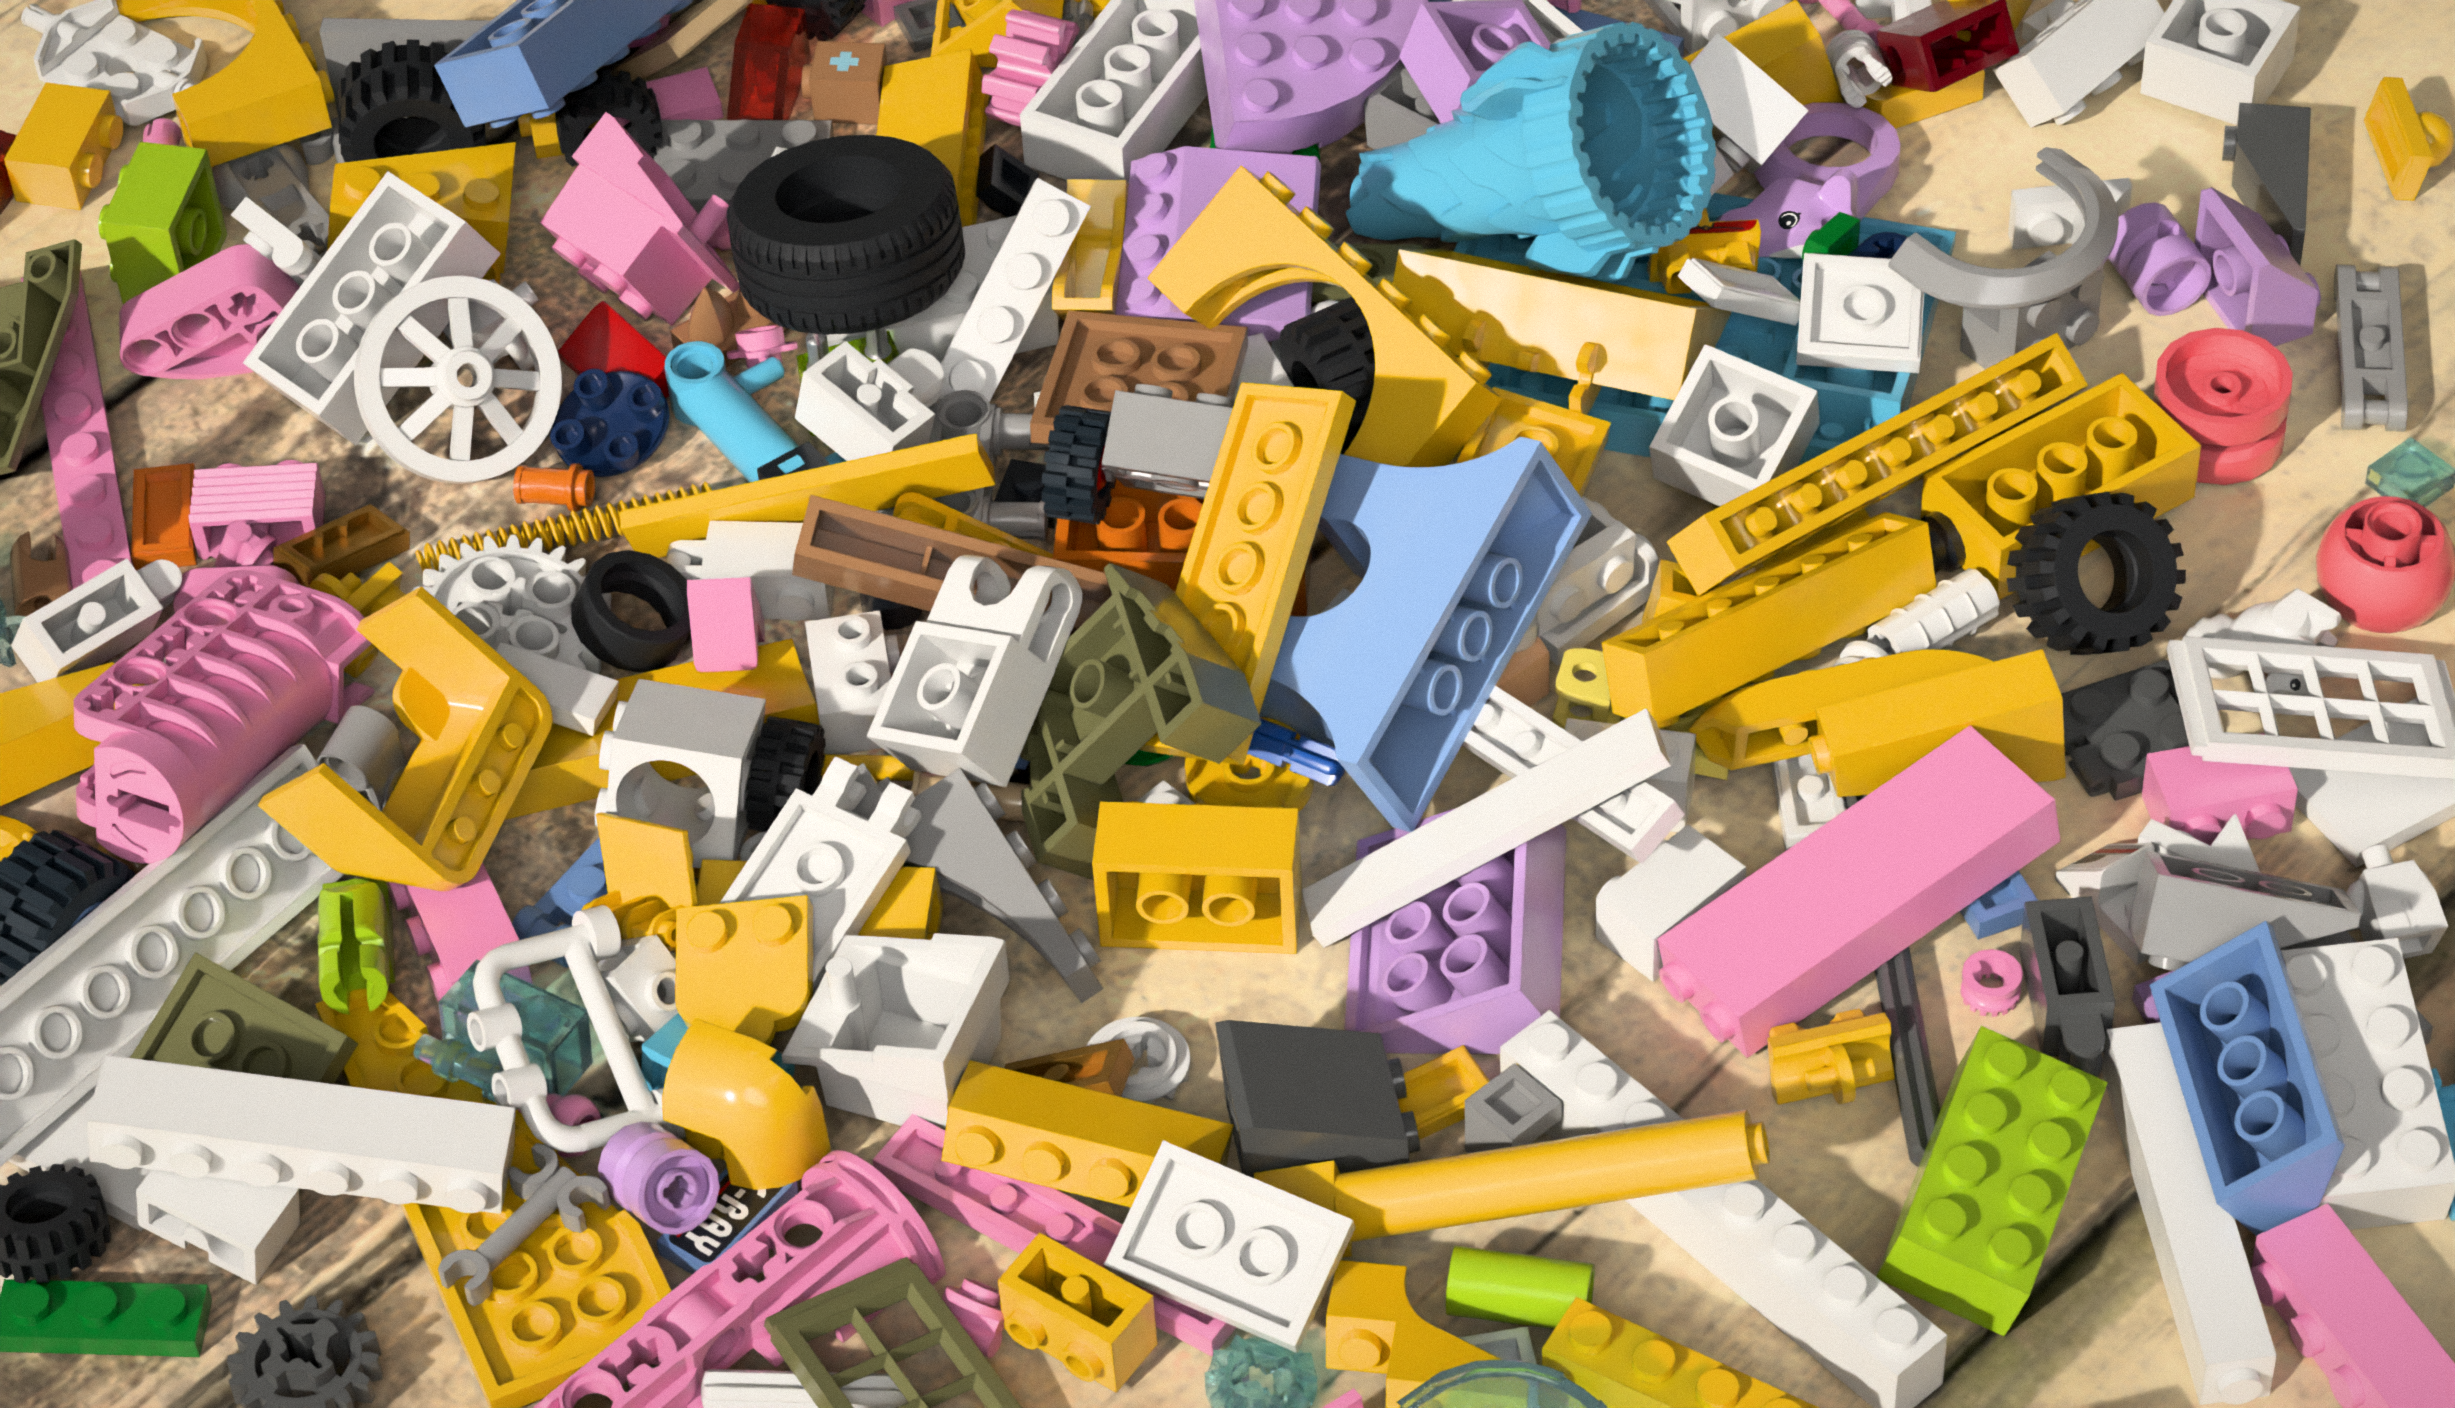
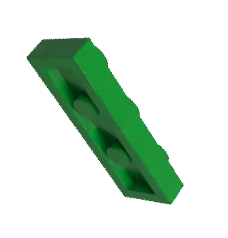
[0,1279,212,1357]

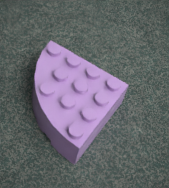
[1194,0,1428,155]

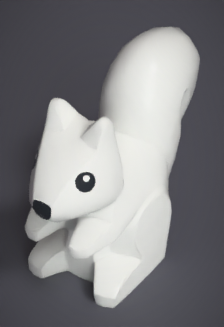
[2185,588,2341,697]

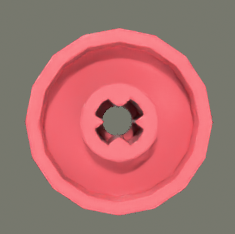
[2153,328,2293,485]

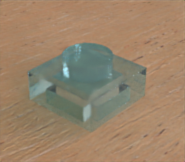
[2365,437,2455,507]

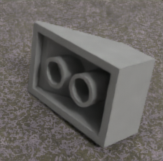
[2128,850,2362,971]

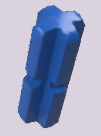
[1247,718,1345,787]

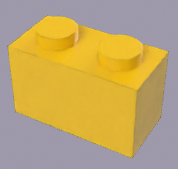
[4,82,123,210]

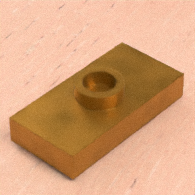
[273,504,410,588]

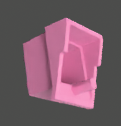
[540,112,740,326]

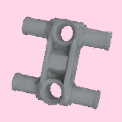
[875,390,1050,541]

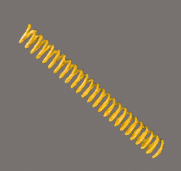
[415,481,713,572]

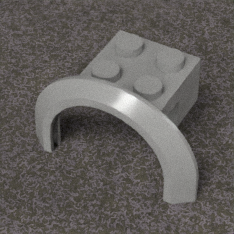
[1888,147,2119,369]

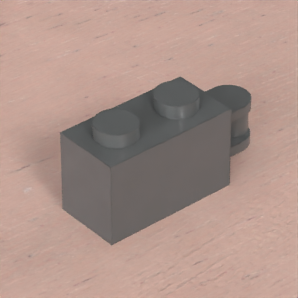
[2020,896,2115,1077]

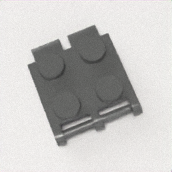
[2061,660,2189,801]

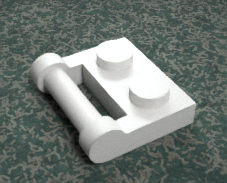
[231,197,322,286]

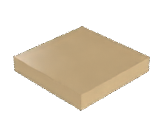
[616,0,753,81]

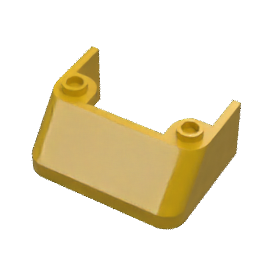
[258,586,553,892]

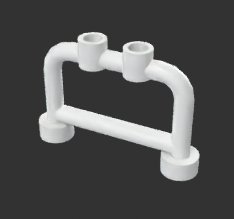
[467,905,686,1153]

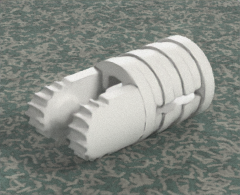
[1826,30,1892,108]

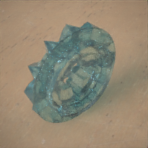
[1205,1334,1318,1408]

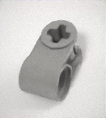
[317,705,407,812]

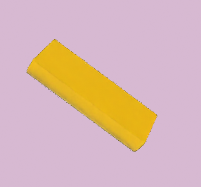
[876,49,989,227]

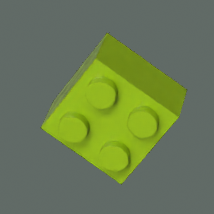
[98,142,227,304]

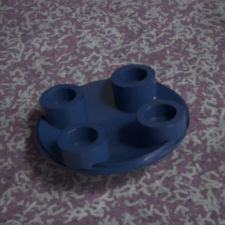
[550,369,669,477]

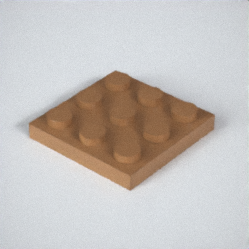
[1030,310,1248,444]

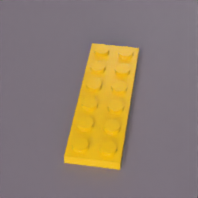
[1140,382,1356,765]

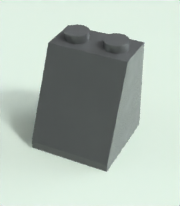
[1215,1020,1420,1178]

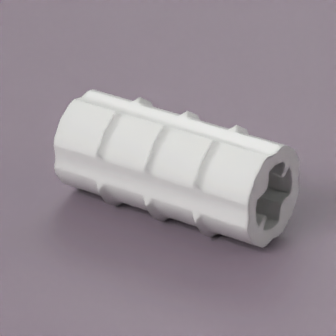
[1867,568,2000,655]

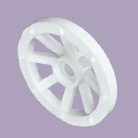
[354,276,562,484]

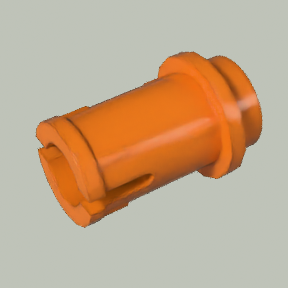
[513,463,595,512]

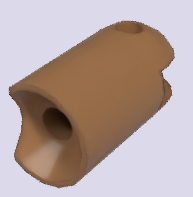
[10,531,72,627]

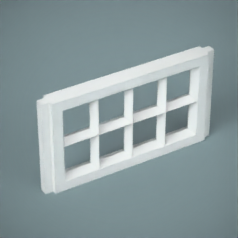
[2166,636,2455,779]

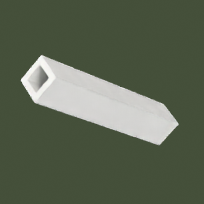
[2102,1022,2277,1405]

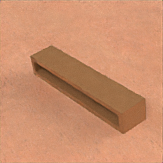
[792,495,1175,637]

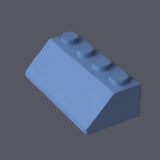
[2149,921,2345,1236]

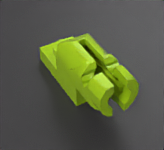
[318,878,395,1015]

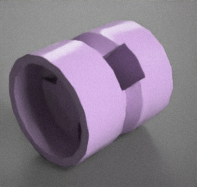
[2108,202,2212,316]
[598,1121,720,1235]

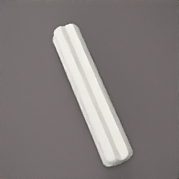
[701,1369,909,1408]

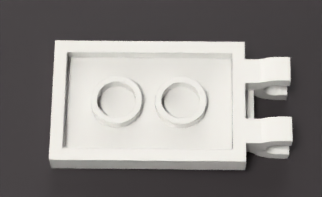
[719,756,922,995]

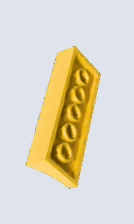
[505,638,820,820]

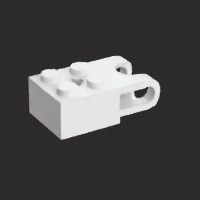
[866,555,1083,787]

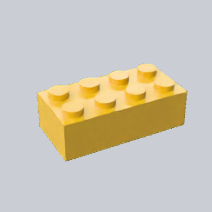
[1920,373,2201,600]

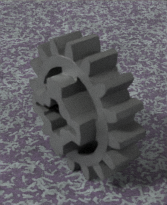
[227,1296,383,1408]

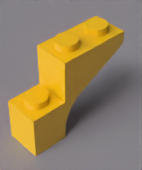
[1052,179,1129,321]
[1326,1260,1531,1408]

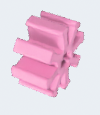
[982,9,1080,127]

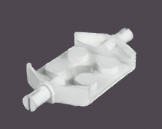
[21,0,207,126]

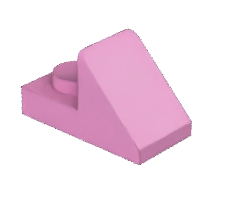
[687,577,765,672]

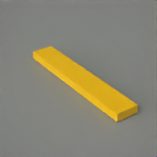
[620,434,995,558]

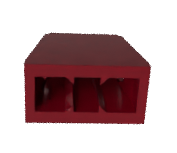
[1877,0,2020,92]

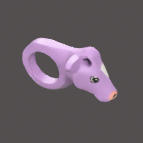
[1714,103,1901,259]

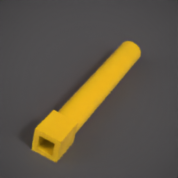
[1254,1110,1770,1258]

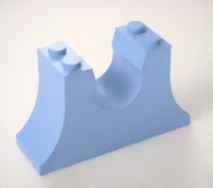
[1259,436,1592,832]

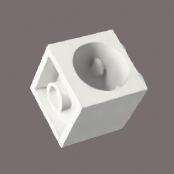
[595,679,766,868]

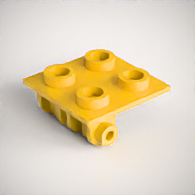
[581,812,698,952]

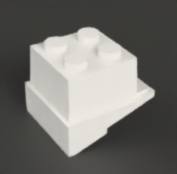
[782,933,1010,1130]

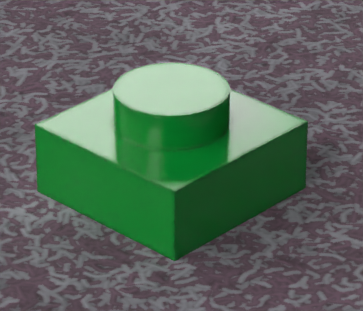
[1802,212,1860,260]

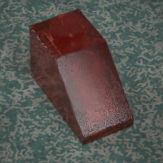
[727,3,811,120]

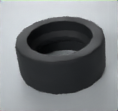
[571,550,691,673]

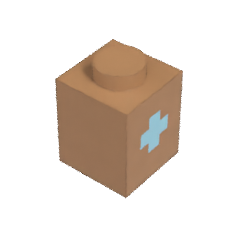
[801,41,888,125]

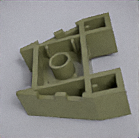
[1020,563,1262,880]

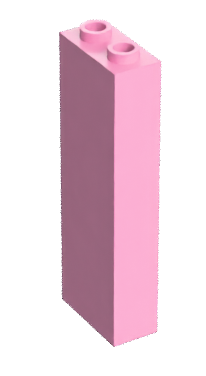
[1657,726,2060,1058]

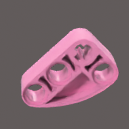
[119,244,300,379]

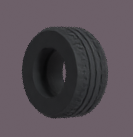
[727,134,965,335]

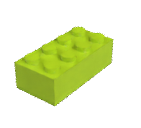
[1876,1025,2108,1336]

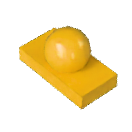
[2364,77,2454,201]

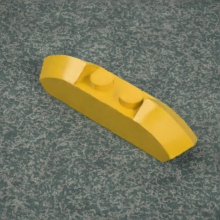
[1688,649,1994,770]

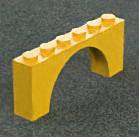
[116,0,335,167]
[1147,165,1503,467]

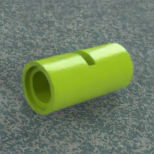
[1446,1245,1595,1329]

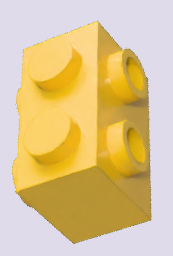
[998,1232,1158,1393]

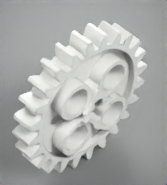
[413,534,614,674]

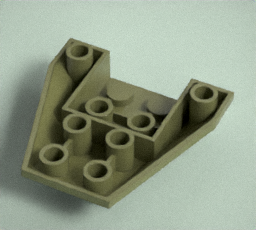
[0,239,82,475]

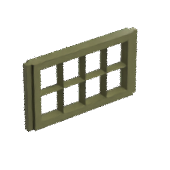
[764,1257,1022,1408]

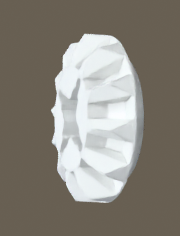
[1086,1017,1190,1104]

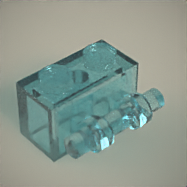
[413,959,593,1103]

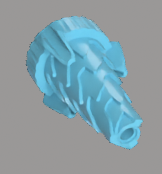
[1346,22,1716,282]

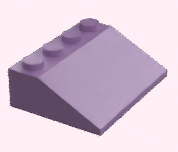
[1115,146,1321,342]
[1344,808,1566,1054]

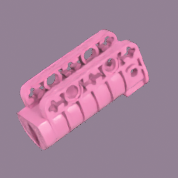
[74,570,375,863]

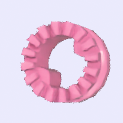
[1960,949,2023,1017]

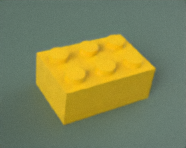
[1092,801,1302,954]

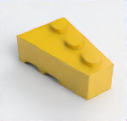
[327,142,516,273]

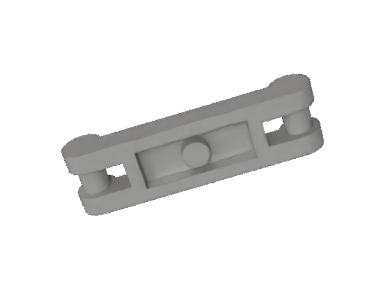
[2334,264,2408,432]

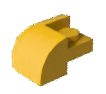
[662,1018,831,1190]

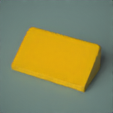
[1862,70,1985,129]

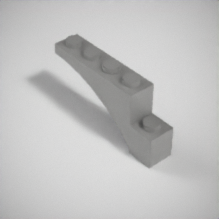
[852,763,1104,1003]

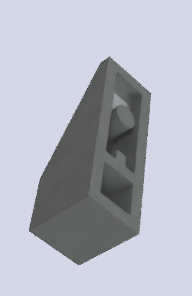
[2222,102,2311,266]

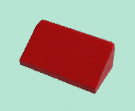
[557,301,669,398]

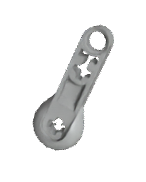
[212,143,329,257]

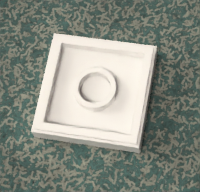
[1796,253,1924,373]

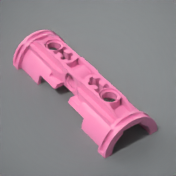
[533,1150,946,1408]

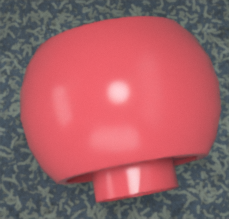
[2316,496,2455,634]

